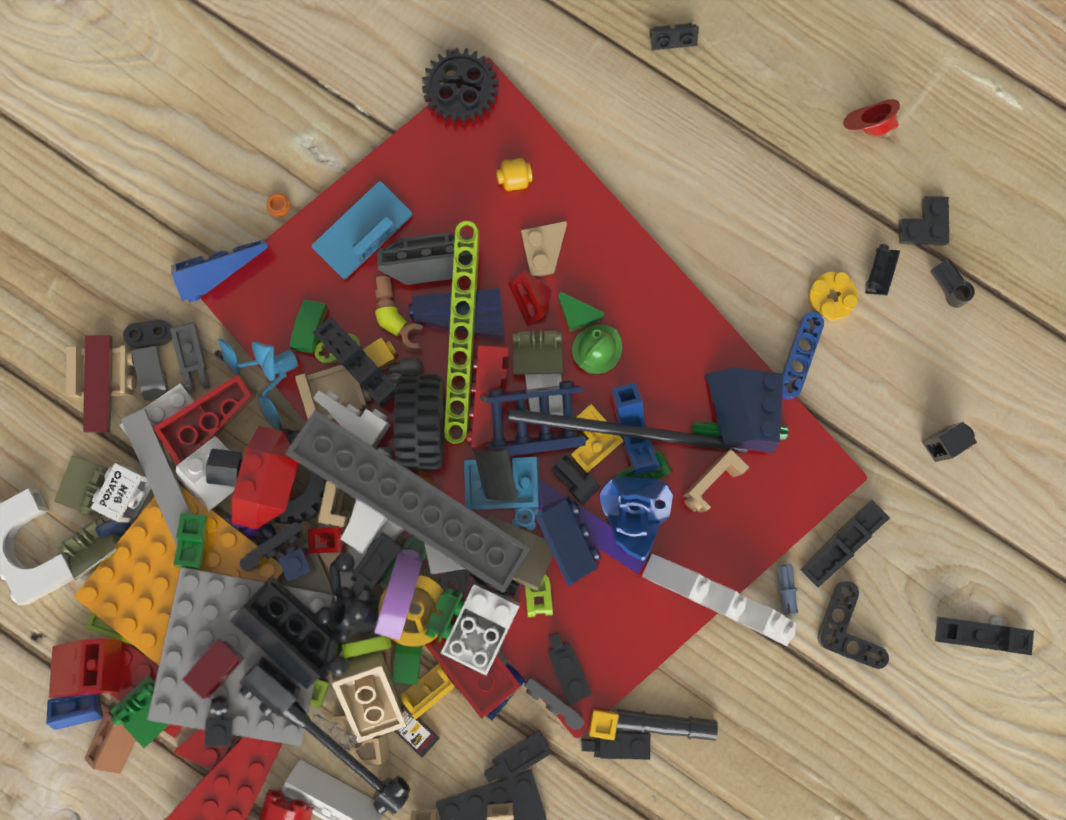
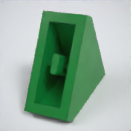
[558,292,604,332]

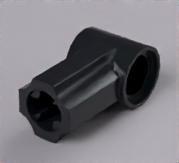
[930,259,975,308]
[551,455,601,505]

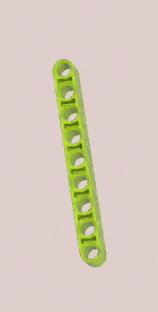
[444,221,480,443]

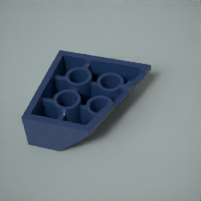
[705,367,783,453]

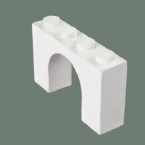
[0,488,74,605]

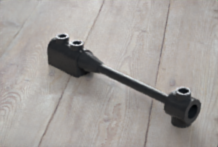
[239,656,410,815]

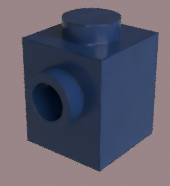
[278,546,316,582]

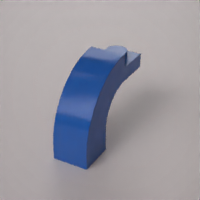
[612,382,659,475]

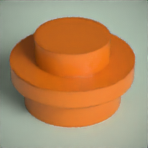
[266,193,291,217]

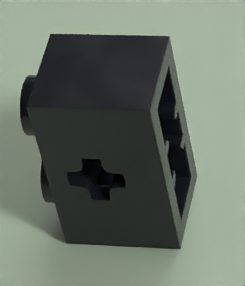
[922,422,977,462]

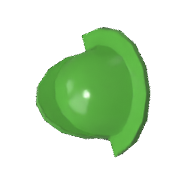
[572,325,622,374]

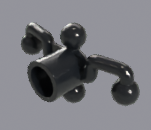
[316,552,379,677]

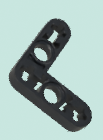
[817,581,889,669]

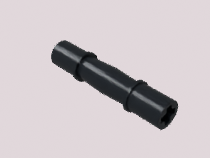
[616,709,718,741]

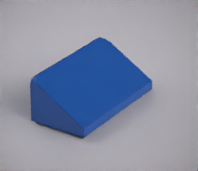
[46,694,102,730]

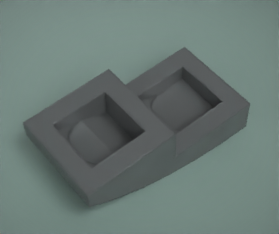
[132,346,169,400]

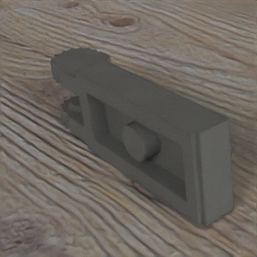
[170,322,210,393]
[524,675,584,731]

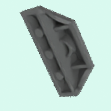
[377,232,473,285]

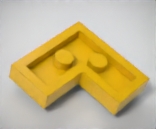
[571,404,624,473]

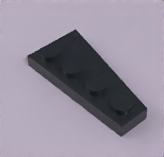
[436,769,547,820]

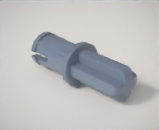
[778,564,799,614]

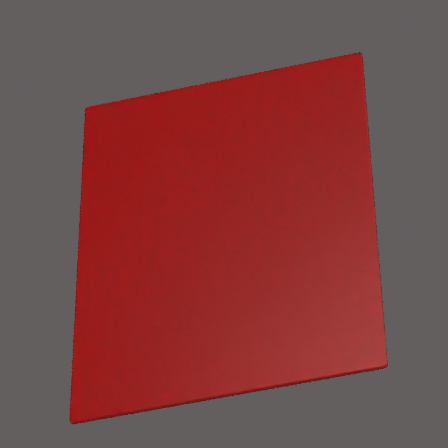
[201,58,867,738]

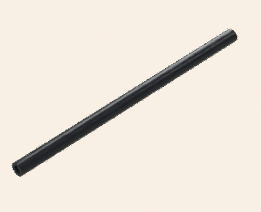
[507,408,748,453]

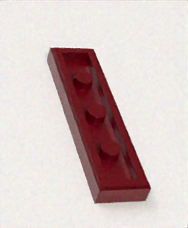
[83,335,113,433]

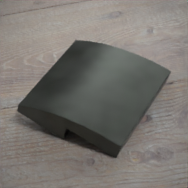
[473,447,519,501]

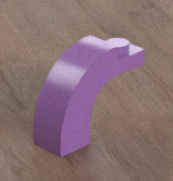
[375,548,424,640]

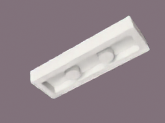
[119,383,195,438]

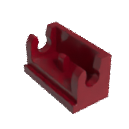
[182,639,245,699]

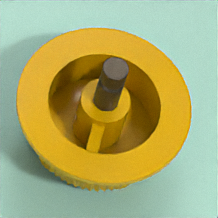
[378,575,443,646]

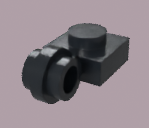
[204,696,233,746]

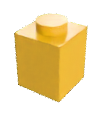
[362,338,397,371]

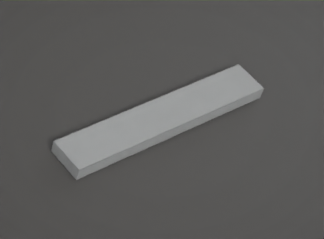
[121,409,206,546]

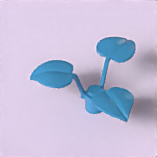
[218,338,298,431]

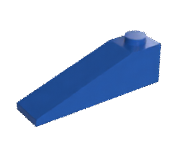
[171,239,268,302]

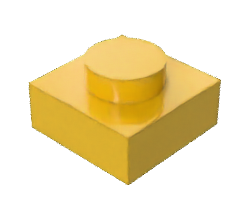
[588,709,619,740]

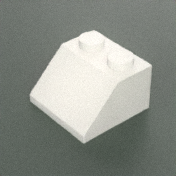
[175,436,235,511]

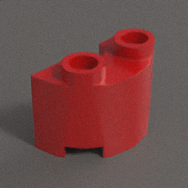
[259,789,314,820]

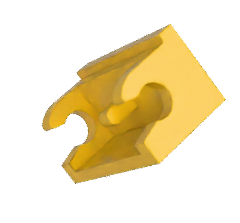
[400,663,455,720]

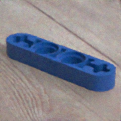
[782,311,824,400]

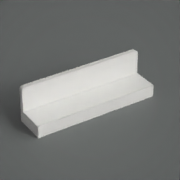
[281,760,383,820]

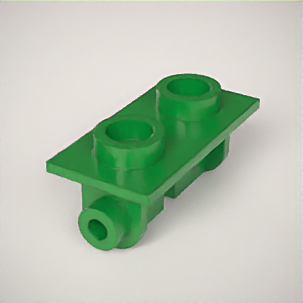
[425,588,465,642]

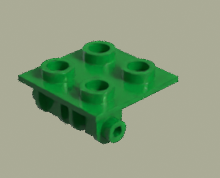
[110,675,170,748]

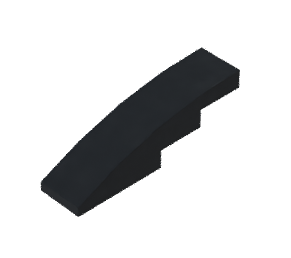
[312,316,396,407]
[800,499,890,587]

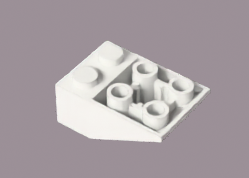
[441,582,520,675]

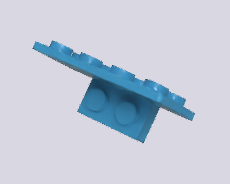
[312,182,413,280]

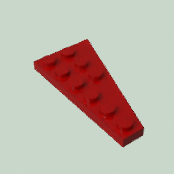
[163,736,283,820]

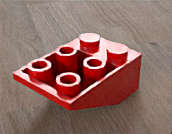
[49,638,122,698]

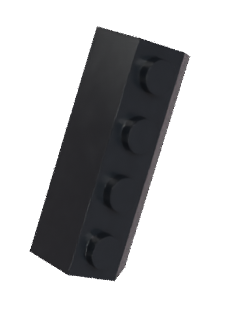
[230,576,346,690]

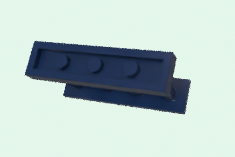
[480,381,586,456]

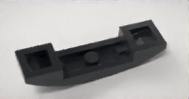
[935,616,1034,656]

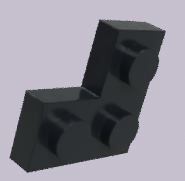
[899,196,949,245]

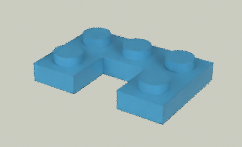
[464,457,540,510]

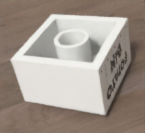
[91,463,152,523]

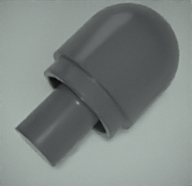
[389,358,423,375]

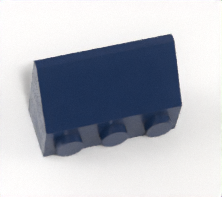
[535,496,601,586]

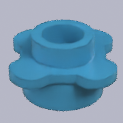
[512,507,538,530]

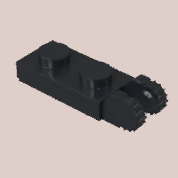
[239,522,303,572]

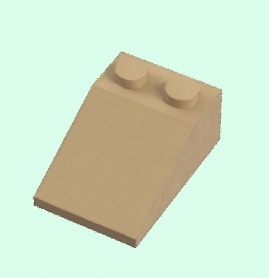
[332,650,406,743]

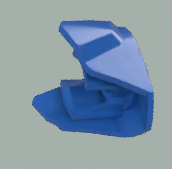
[599,477,673,561]

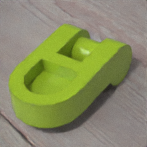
[525,574,553,617]

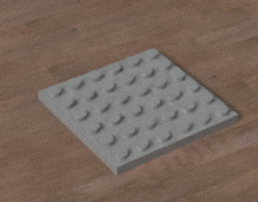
[148,567,333,746]

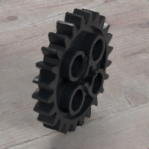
[422,48,499,125]

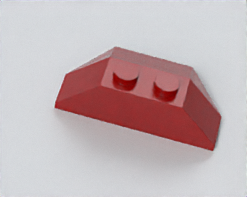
[232,425,299,529]

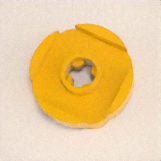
[808,272,858,320]

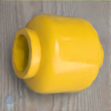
[496,158,532,191]

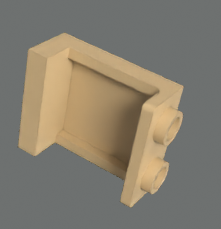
[66,345,136,398]
[295,365,371,420]
[682,450,749,512]
[318,481,351,528]

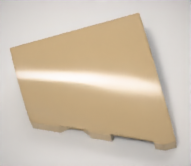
[332,713,390,765]

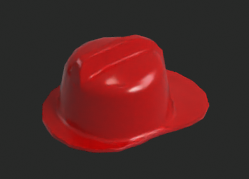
[843,99,900,136]

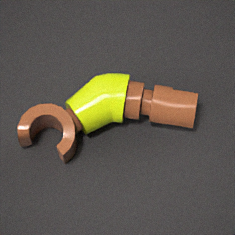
[375,276,423,354]

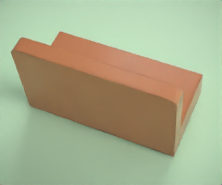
[84,712,136,774]

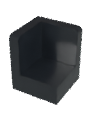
[206,449,242,487]

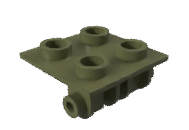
[513,329,563,375]
[54,456,109,518]
[59,518,117,580]

